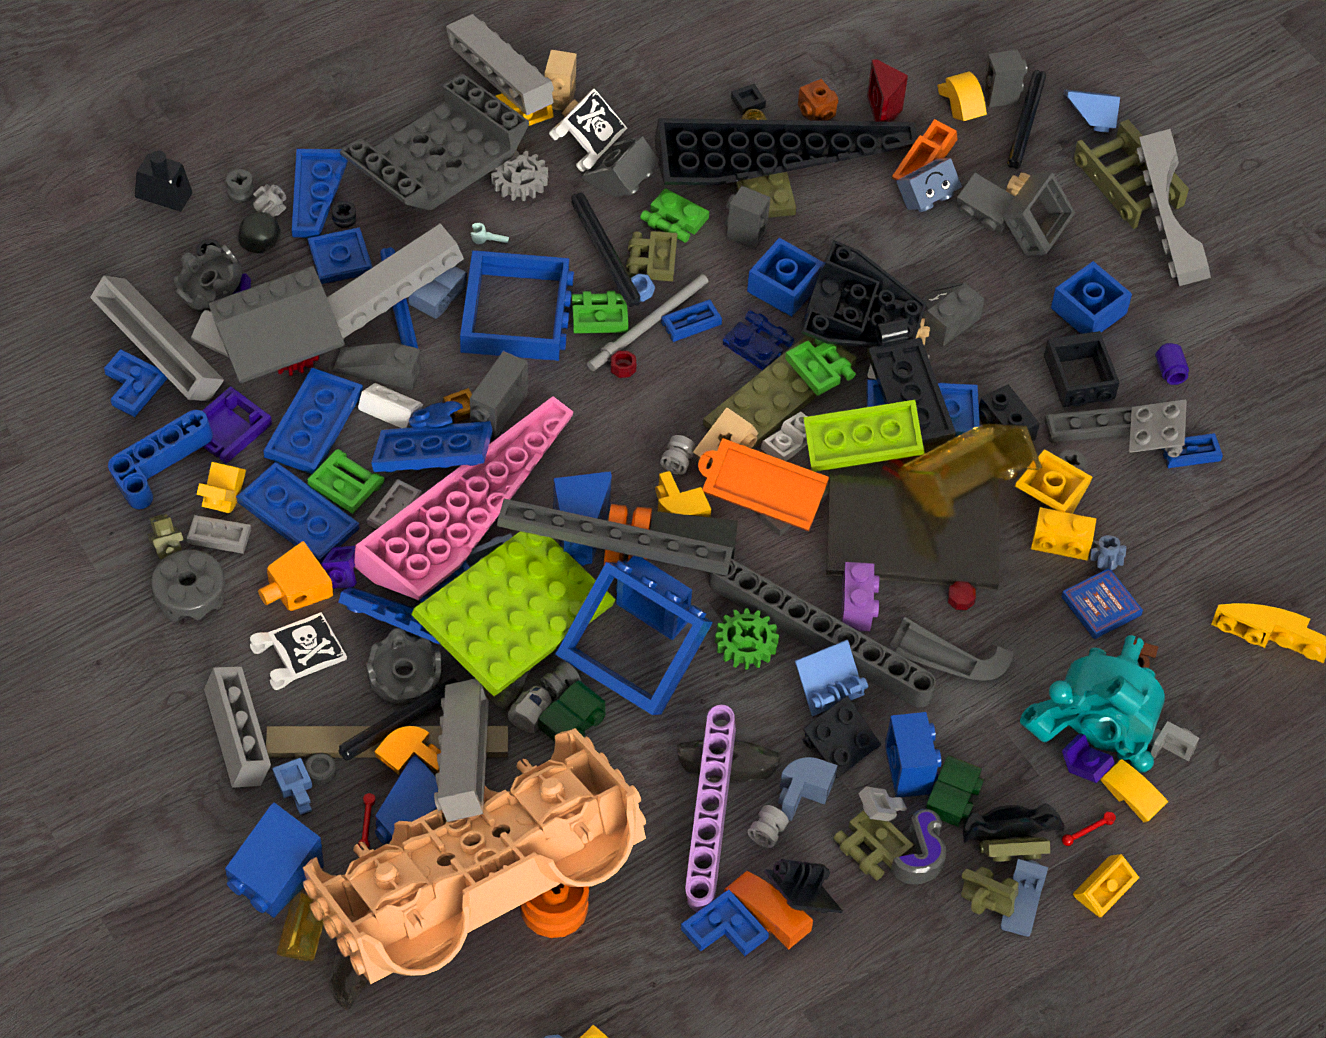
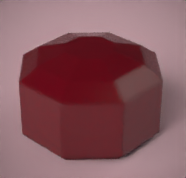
[610,351,637,378]
[948,581,976,610]

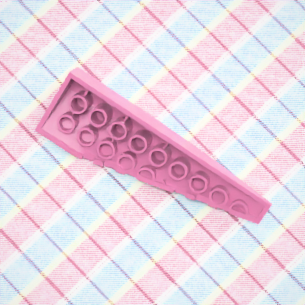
[354,396,573,600]

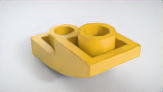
[1100,759,1168,823]

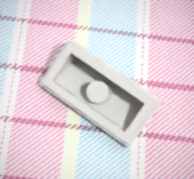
[358,383,423,428]

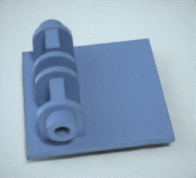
[795,640,868,716]

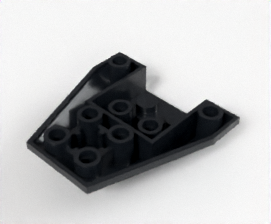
[801,240,927,348]

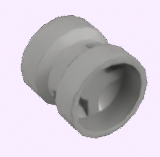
[660,435,696,475]
[748,805,789,848]

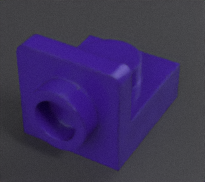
[322,546,357,589]
[1062,733,1115,783]

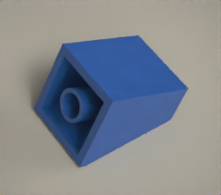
[553,471,612,566]
[225,803,324,918]

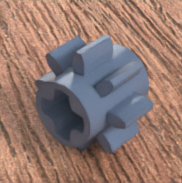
[1090,535,1126,570]

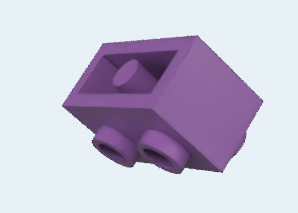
[841,562,879,631]

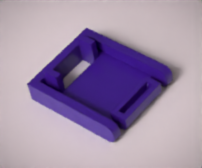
[202,387,272,464]

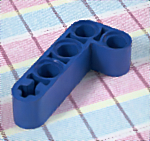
[108,410,213,509]

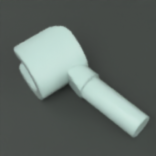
[471,223,509,244]

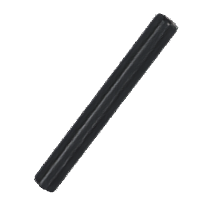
[1007,70,1046,169]
[338,678,458,761]

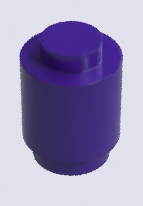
[1155,343,1189,385]

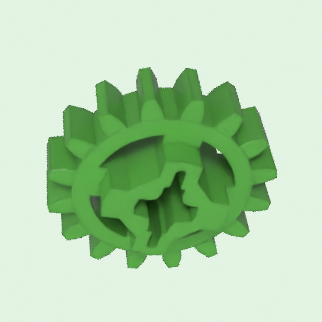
[715,608,779,670]

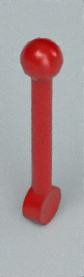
[358,793,375,849]
[1062,812,1116,846]

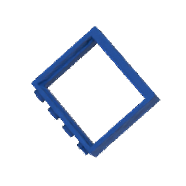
[460,250,574,361]
[555,560,713,715]

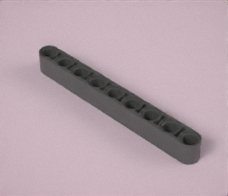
[709,559,936,707]

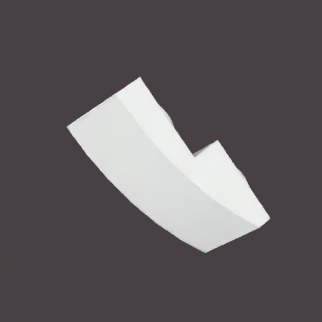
[760,412,808,461]

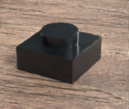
[731,84,766,116]

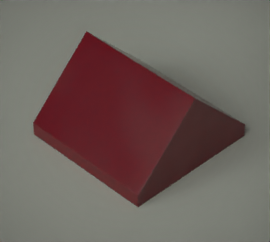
[867,59,908,122]

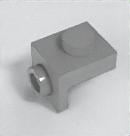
[1149,721,1199,761]

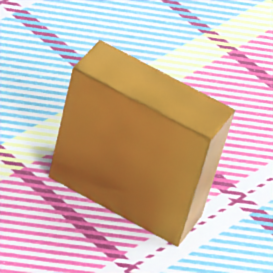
[443,388,472,423]

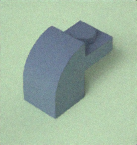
[778,757,838,821]

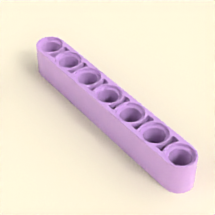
[685,705,736,912]

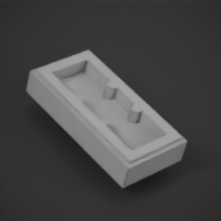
[367,479,422,529]
[187,515,251,554]

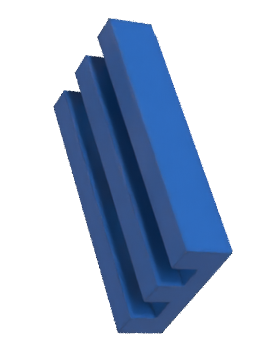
[661,299,722,342]
[1161,433,1223,468]

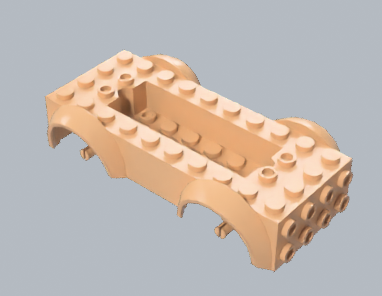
[303,728,646,984]

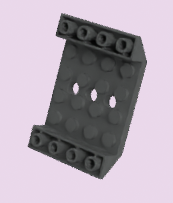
[340,73,529,211]

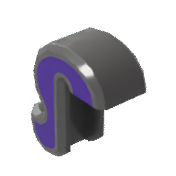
[891,808,946,885]

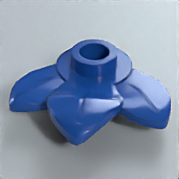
[409,401,463,427]

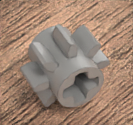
[253,184,286,217]

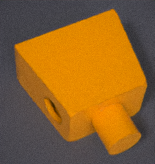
[258,541,333,611]

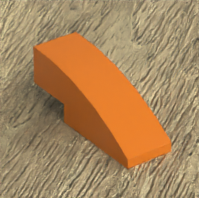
[892,119,958,180]
[724,871,813,950]

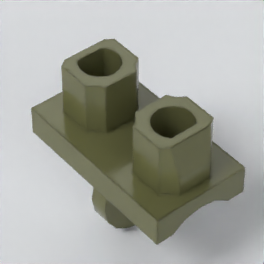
[147,513,183,560]
[961,866,1019,917]

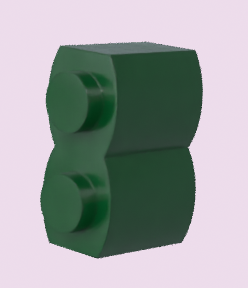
[538,680,606,742]
[926,755,985,827]

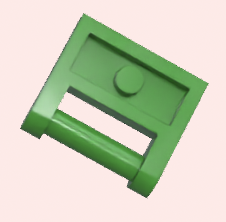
[307,449,385,514]

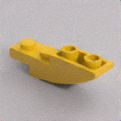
[1211,603,1326,663]

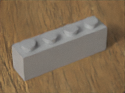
[204,667,271,788]

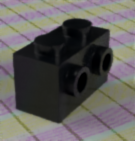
[979,384,1040,453]

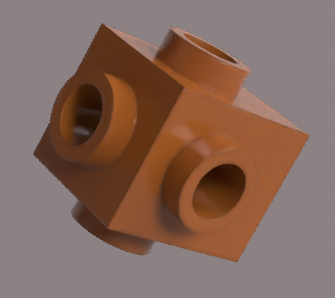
[798,79,838,121]

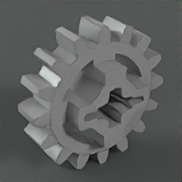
[491,150,548,201]

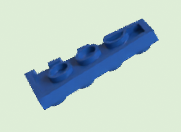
[292,149,348,237]
[338,587,440,644]

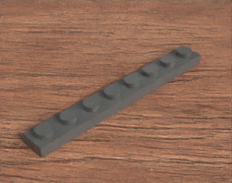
[497,498,733,576]

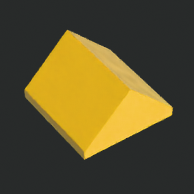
[1015,449,1093,514]

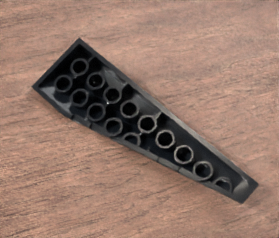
[654,118,917,185]

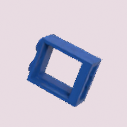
[615,556,692,640]

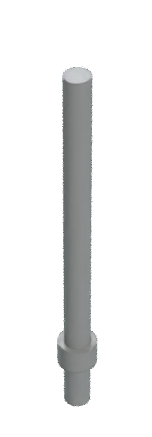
[587,274,708,371]

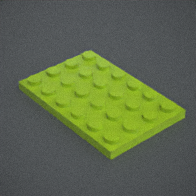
[411,531,616,697]

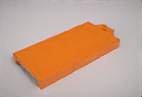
[698,438,829,531]

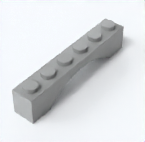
[1136,129,1211,286]

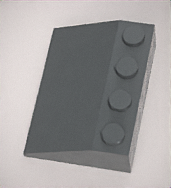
[208,266,345,384]

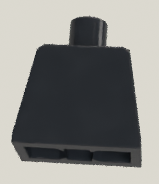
[135,151,192,212]

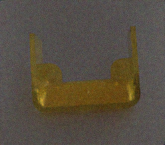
[898,424,1042,517]

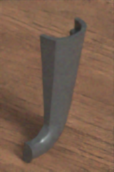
[887,617,1014,681]

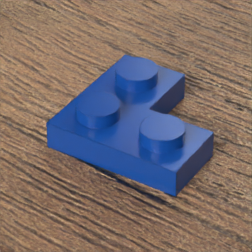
[104,349,167,417]
[681,889,769,956]

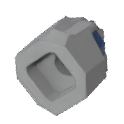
[508,686,551,733]

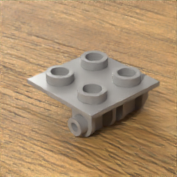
[1129,399,1187,457]

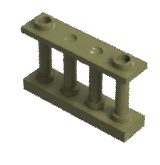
[1073,119,1189,229]

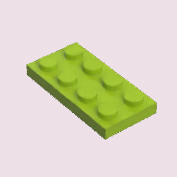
[803,400,924,472]

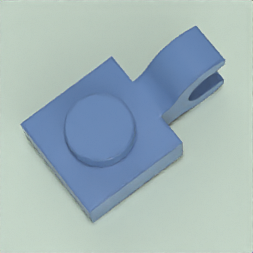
[272,758,312,815]

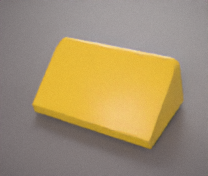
[1073,854,1139,917]

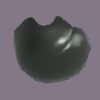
[238,212,281,253]

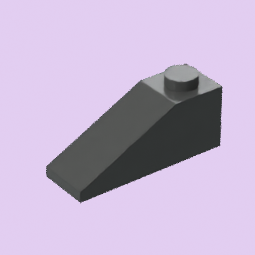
[333,343,421,390]

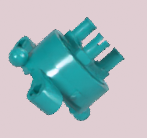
[1020,635,1165,773]

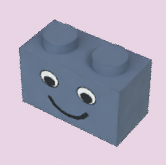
[896,158,962,212]

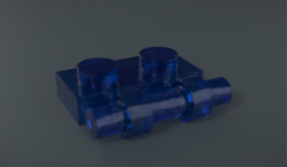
[723,310,794,370]

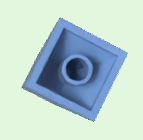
[1063,89,1120,132]

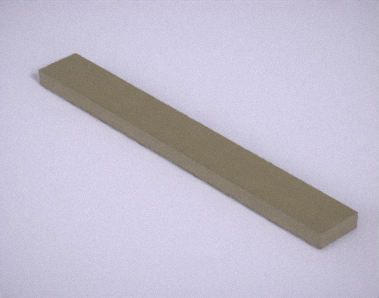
[266,726,508,758]

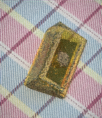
[277,893,324,962]

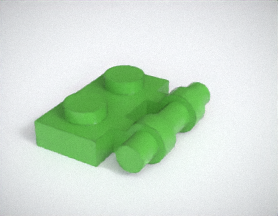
[640,188,709,243]
[572,291,628,333]
[785,339,856,396]

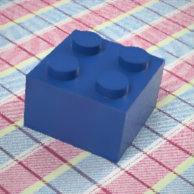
[747,238,823,317]
[1051,261,1132,334]
[885,712,941,797]

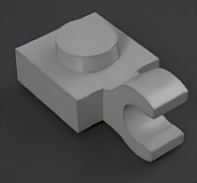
[858,786,907,822]

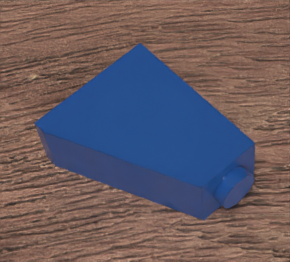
[375,755,438,845]

